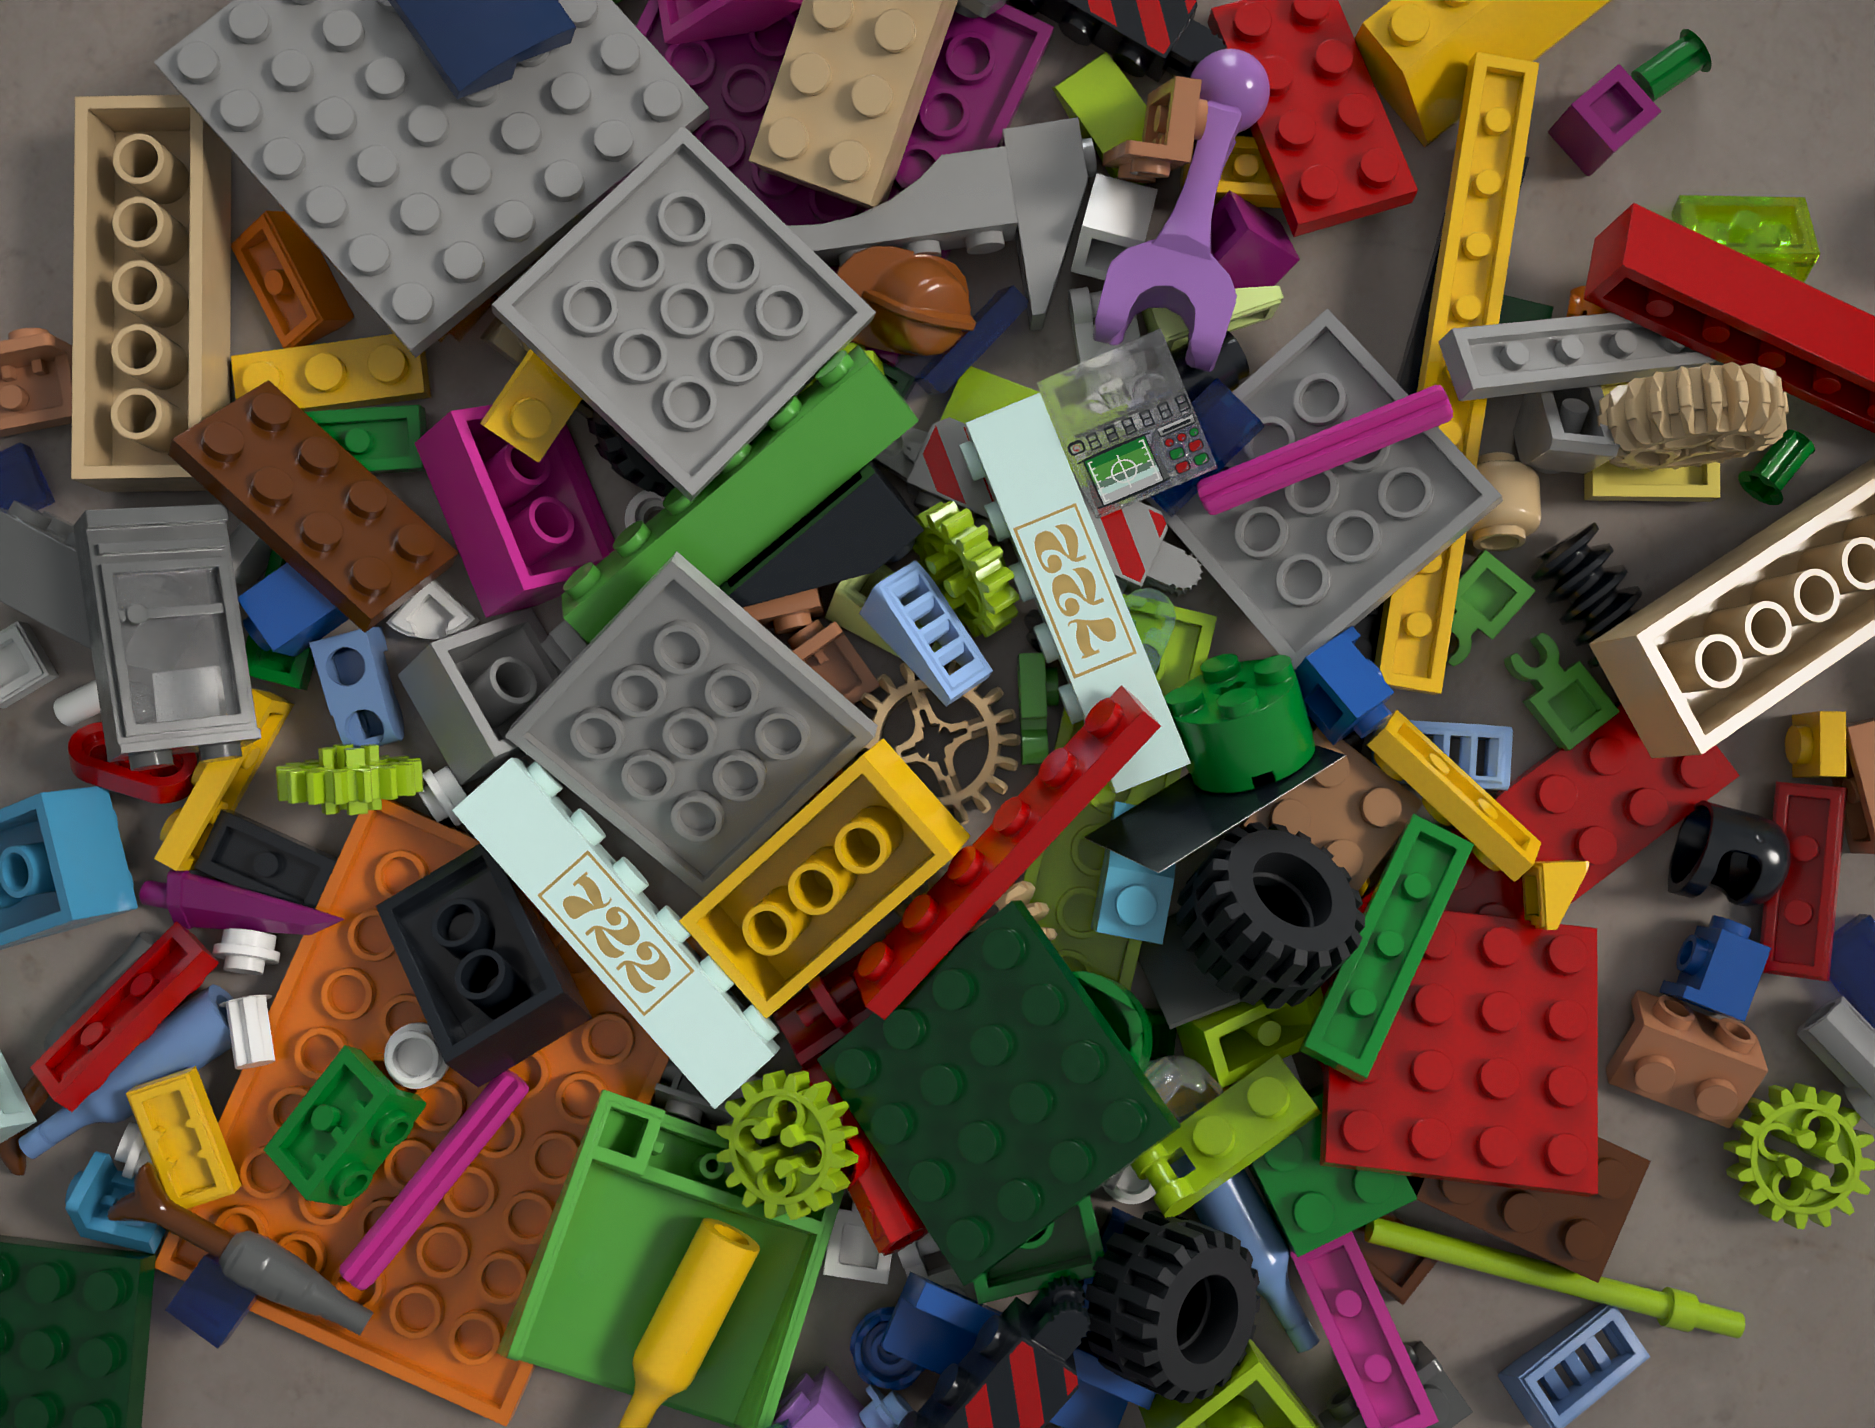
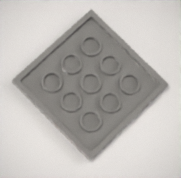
[492,125,876,502]
[1141,308,1503,670]
[505,551,878,898]

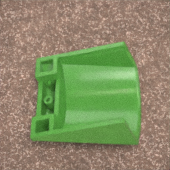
[496,1089,845,1428]

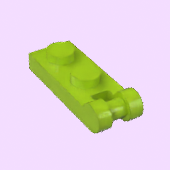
[1130,1053,1321,1218]

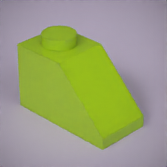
[1176,987,1324,1089]

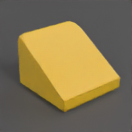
[1522,860,1589,930]

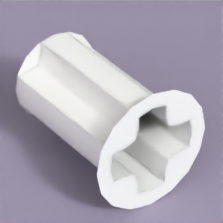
[219,995,275,1069]

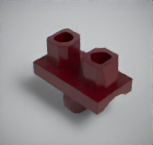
[772,948,874,1070]

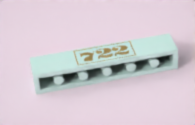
[959,393,1191,793]
[452,757,780,1109]

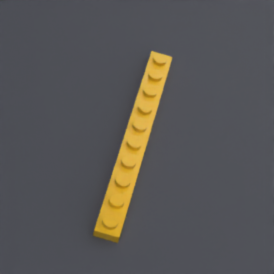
[1374,52,1539,695]

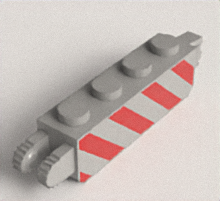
[872,417,1203,597]

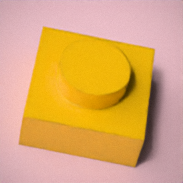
[1785,711,1846,778]

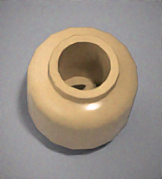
[1466,452,1541,552]

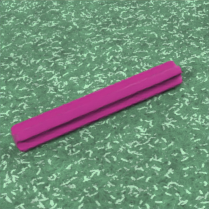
[1197,385,1453,515]
[339,1070,529,1290]

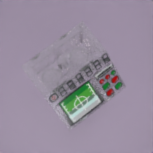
[1037,328,1218,519]

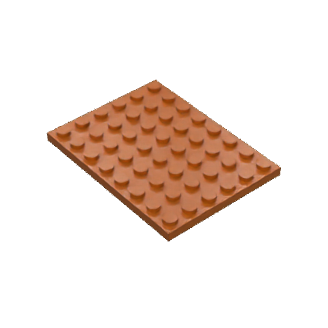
[155,799,709,1427]

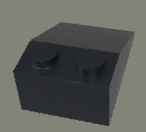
[719,460,924,608]
[376,843,592,1088]

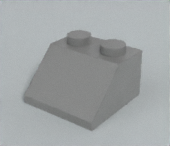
[398,607,562,786]

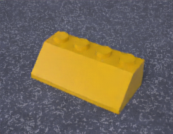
[1354,0,1612,147]

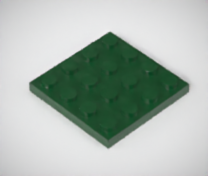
[817,900,1181,1286]

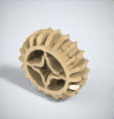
[1597,362,1789,471]
[857,660,1021,825]

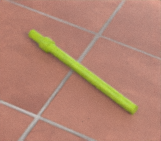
[1364,1218,1745,1339]

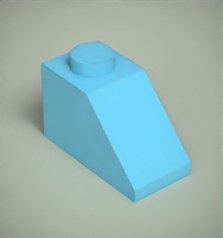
[1091,801,1176,944]

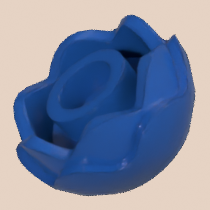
[850,1306,926,1391]

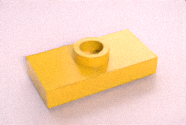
[126,1066,242,1209]

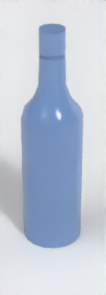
[18,984,233,1159]
[1170,1154,1320,1353]

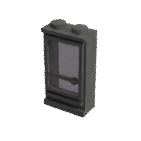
[73,504,262,771]

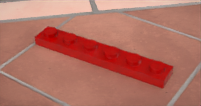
[853,685,1161,1020]

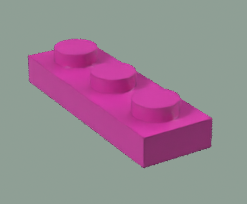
[1290,1231,1439,1428]

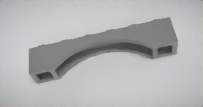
[788,146,1018,267]

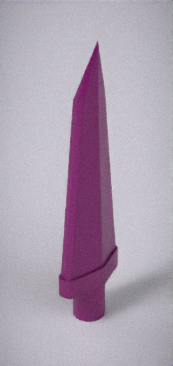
[139,869,344,935]

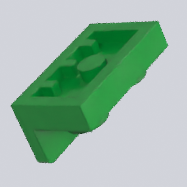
[263,1045,426,1206]

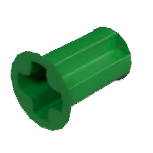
[1631,29,1712,102]
[1738,429,1815,505]

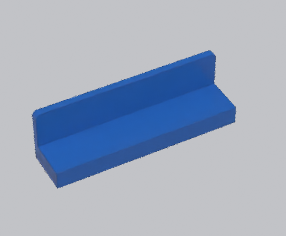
[880,1271,1156,1428]

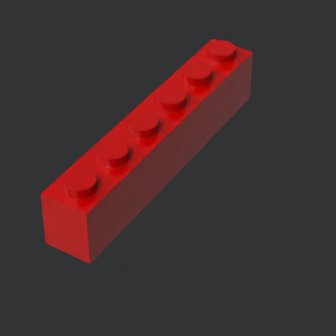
[1583,203,1875,433]

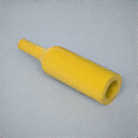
[617,1218,760,1428]

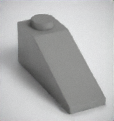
[1001,117,1097,331]

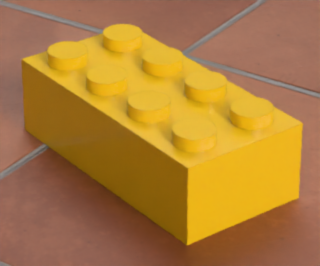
[679,738,971,1019]

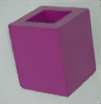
[1548,64,1662,176]
[1211,190,1300,288]

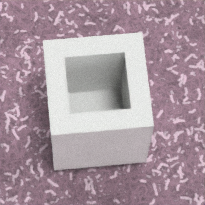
[1071,173,1158,280]

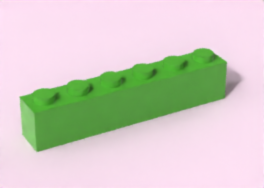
[561,345,919,643]

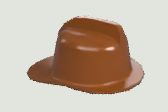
[836,246,976,356]

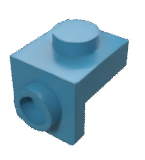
[65,1151,166,1254]

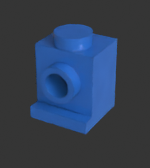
[1295,626,1394,745]
[1659,915,1771,1022]

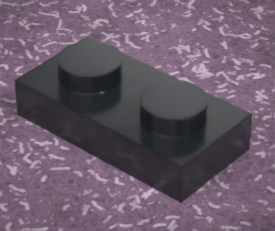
[194,809,338,909]

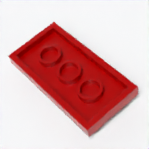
[1207,0,1418,237]

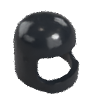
[1668,800,1791,907]

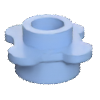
[859,1385,913,1428]

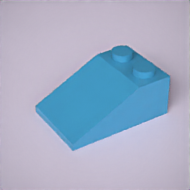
[0,786,138,950]

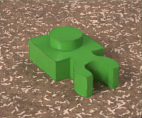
[1447,550,1536,667]
[1504,632,1620,751]
[1017,653,1059,765]

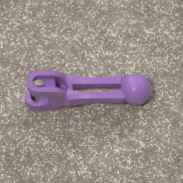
[1093,49,1270,372]

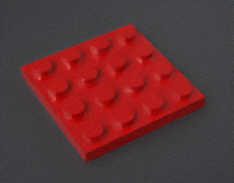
[1320,901,1598,1197]

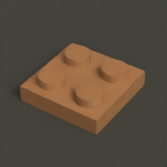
[1238,725,1423,891]

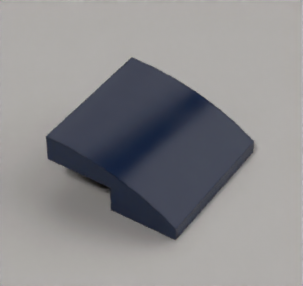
[388,0,576,100]

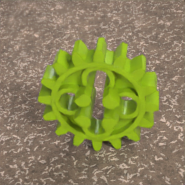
[913,501,1020,638]
[276,743,423,815]
[716,1070,859,1220]
[1723,1083,1875,1229]

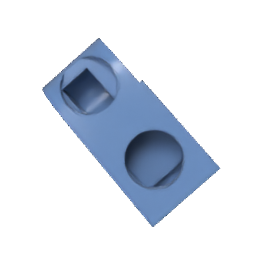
[309,626,404,748]

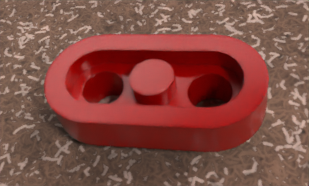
[68,722,197,804]

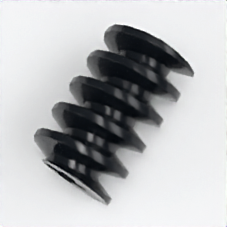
[1531,522,1642,668]

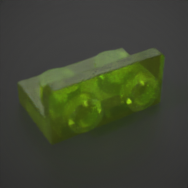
[1671,195,1820,283]

